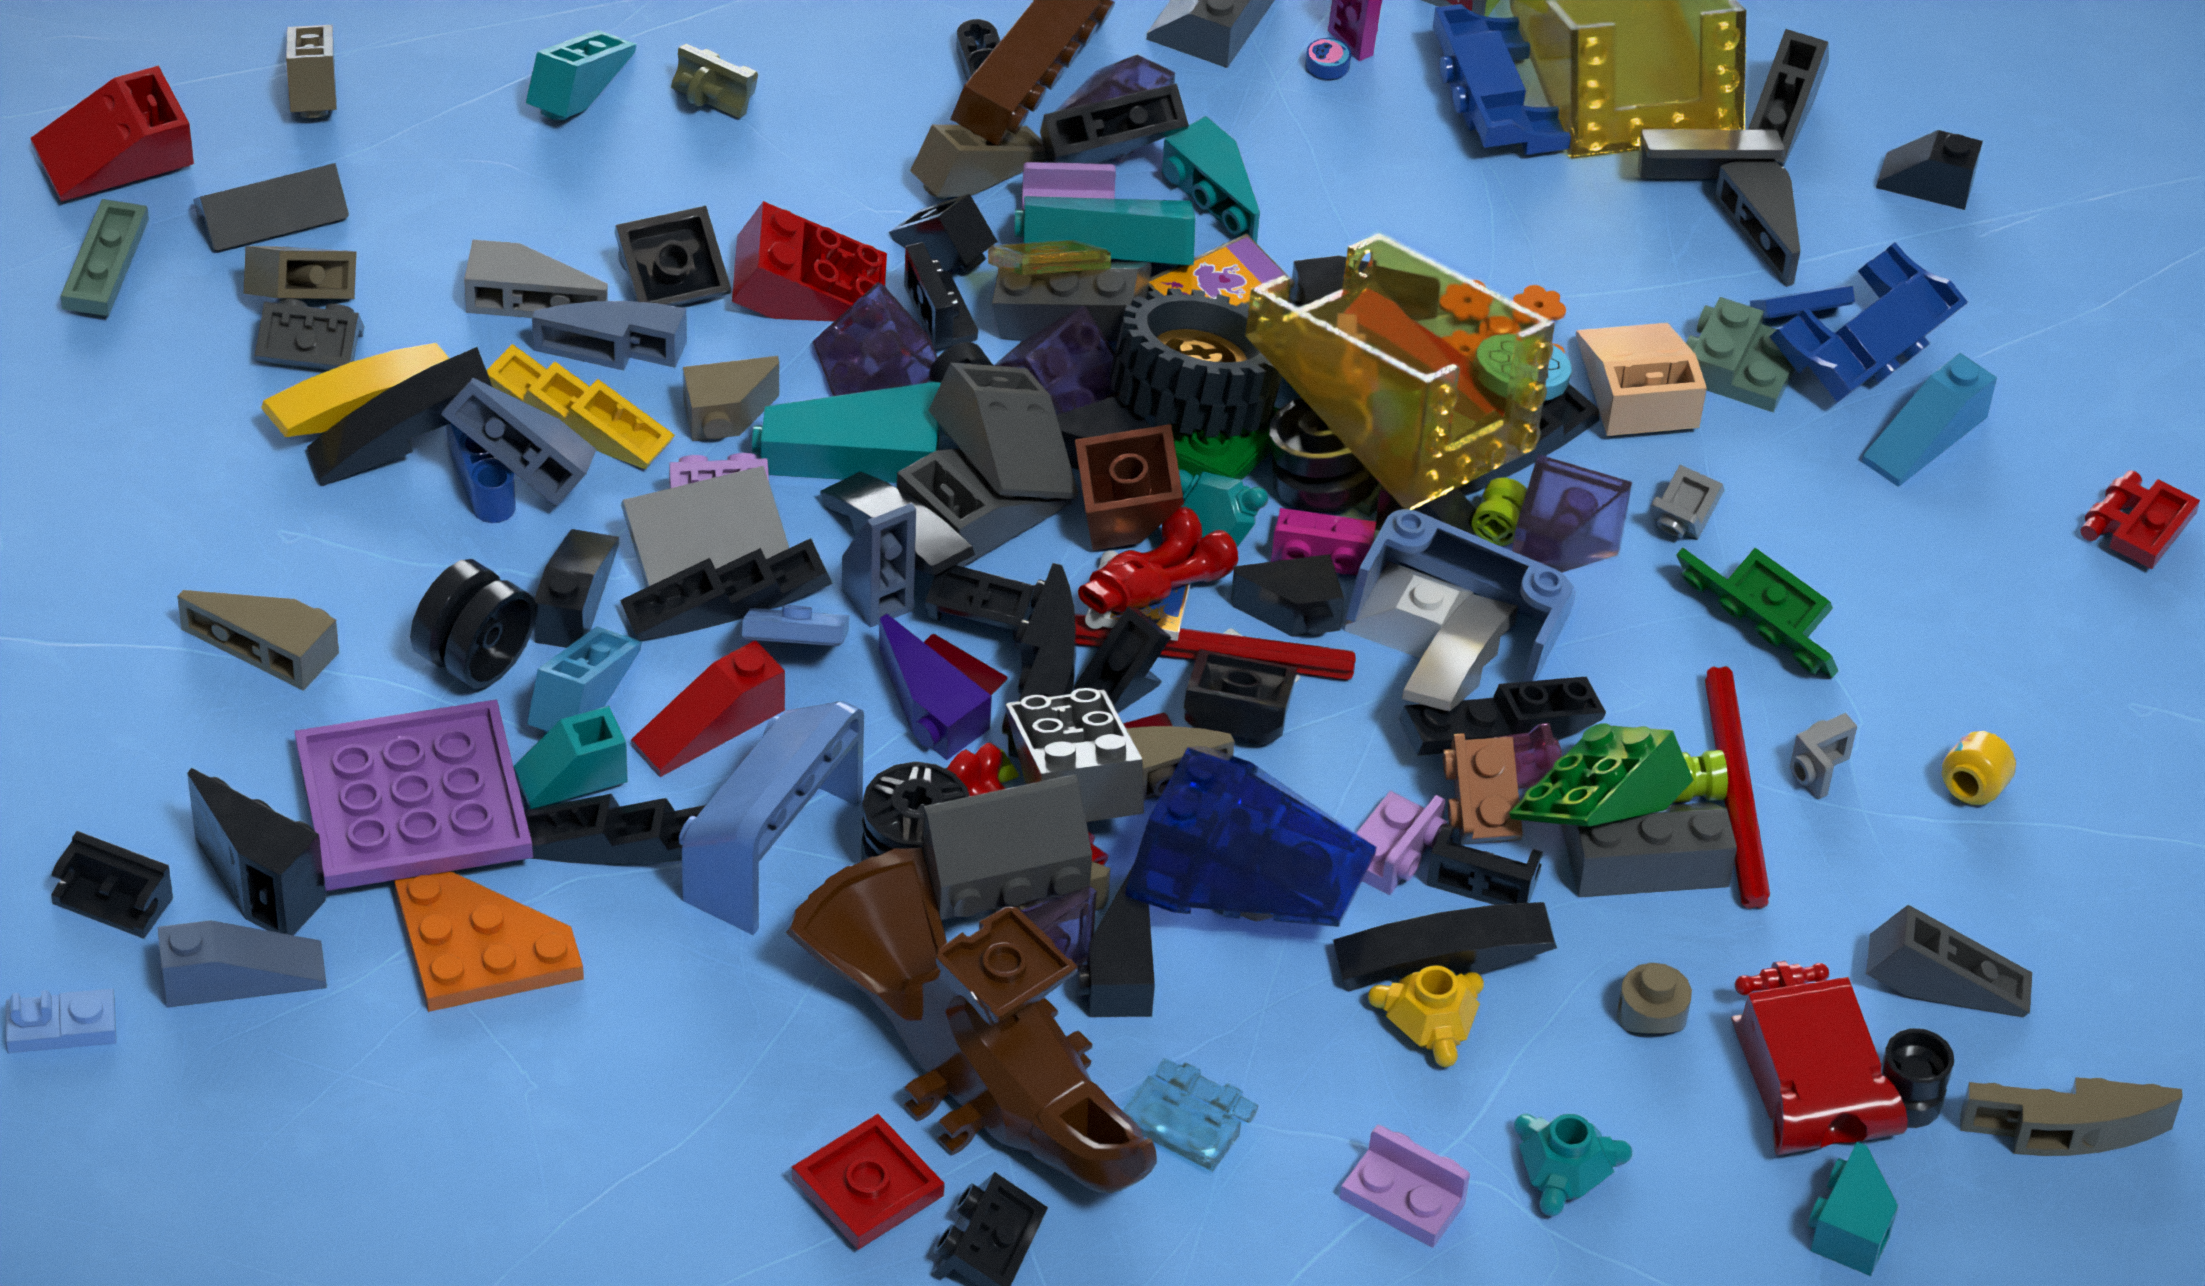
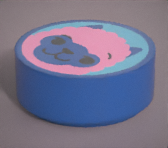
[1305,38,1351,80]

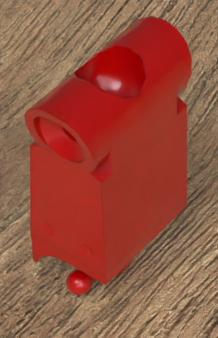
[1731,960,1908,1155]

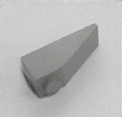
[464,239,608,318]

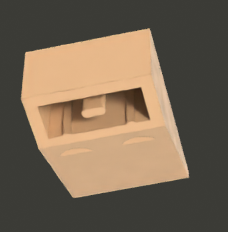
[1576,323,1707,436]

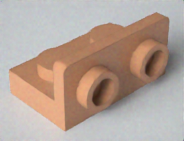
[1443,733,1523,844]

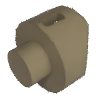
[1617,963,1692,1033]

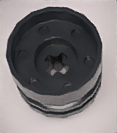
[861,761,970,861]

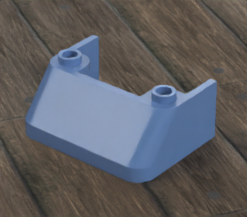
[1346,509,1576,682]
[679,701,864,935]

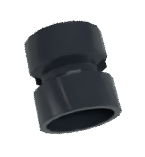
[1881,1028,1954,1128]

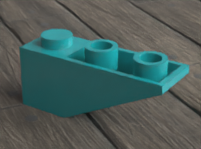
[1162,116,1260,243]

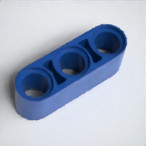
[446,423,516,523]

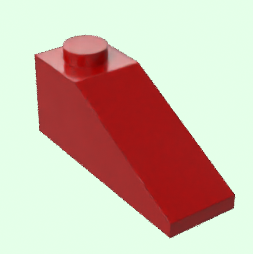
[631,640,785,777]

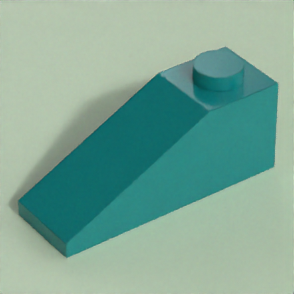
[526,30,637,120]

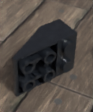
[187,768,326,936]

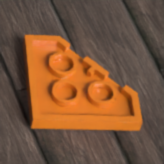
[394,871,584,1012]

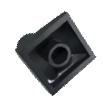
[614,205,732,306]
[1184,649,1298,745]

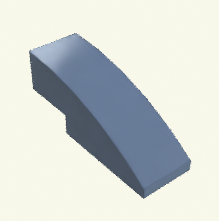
[532,301,687,371]

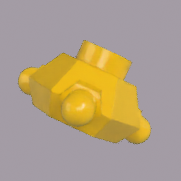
[1368,966,1484,1067]

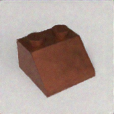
[1075,424,1184,551]

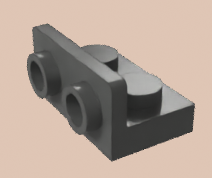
[255,298,365,370]

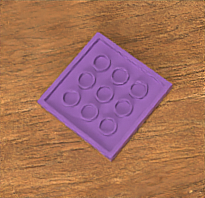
[294,699,533,891]

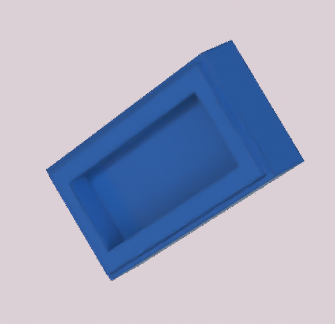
[1750,286,1855,318]

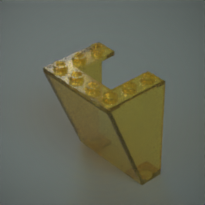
[1510,0,1746,159]
[1245,233,1555,510]

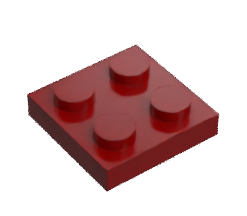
[792,1113,945,1250]

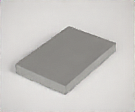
[621,466,789,588]

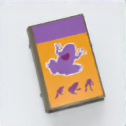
[1148,234,1295,316]

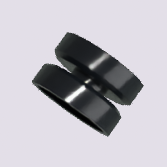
[1269,396,1378,512]
[410,559,537,689]

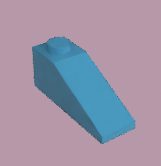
[1862,353,1997,487]
[527,626,642,734]

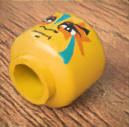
[1941,731,2016,806]

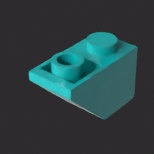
[513,706,628,809]
[1807,1142,1898,1276]

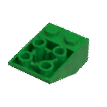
[1509,723,1694,827]

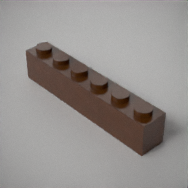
[950,0,1115,146]

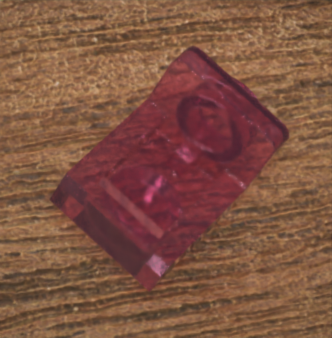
[1494,723,1562,789]

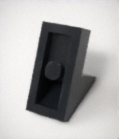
[1073,606,1171,713]

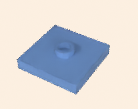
[742,605,850,646]

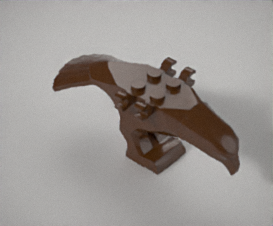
[786,848,1157,1194]

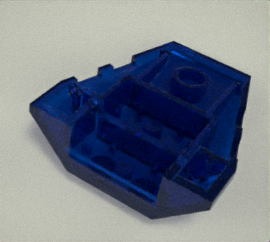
[1125,746,1377,927]

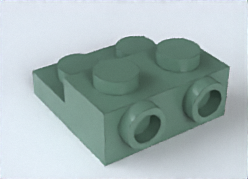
[1686,297,1795,413]

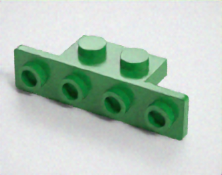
[1676,547,1838,678]

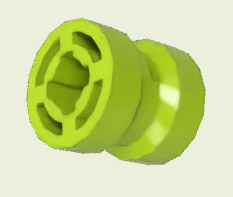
[1472,478,1532,546]
[1673,750,1728,803]

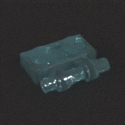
[1122,1058,1259,1172]

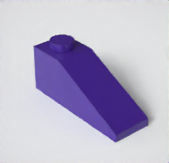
[879,613,992,760]

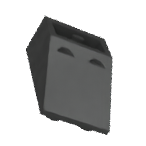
[928,363,1078,500]
[897,448,1071,567]
[1006,688,1144,822]

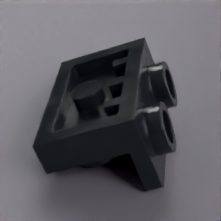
[904,242,978,350]
[931,1172,1048,1286]

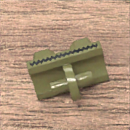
[671,44,758,118]

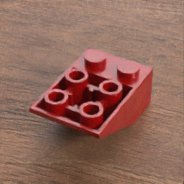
[30,65,194,202]
[732,201,887,323]

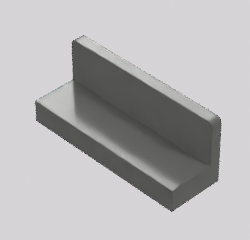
[1638,129,1785,179]
[193,163,349,251]

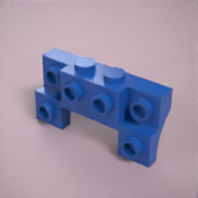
[1433,4,1571,155]
[1769,242,1968,403]

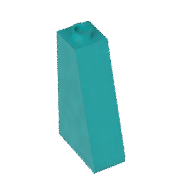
[1014,196,1196,265]
[752,382,941,483]

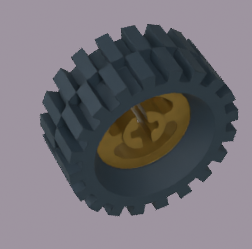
[1109,288,1288,437]

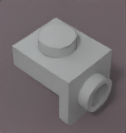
[1651,465,1724,540]
[1790,713,1857,799]

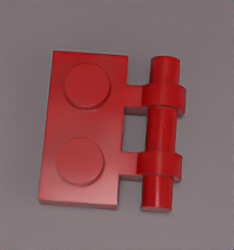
[2080,470,2200,569]

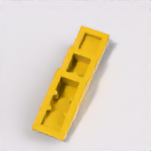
[261,343,450,437]
[487,344,675,469]

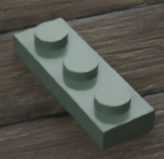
[61,199,149,316]

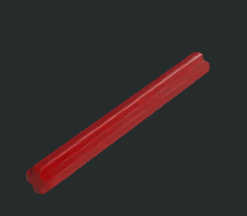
[1075,614,1356,680]
[1705,666,1770,909]

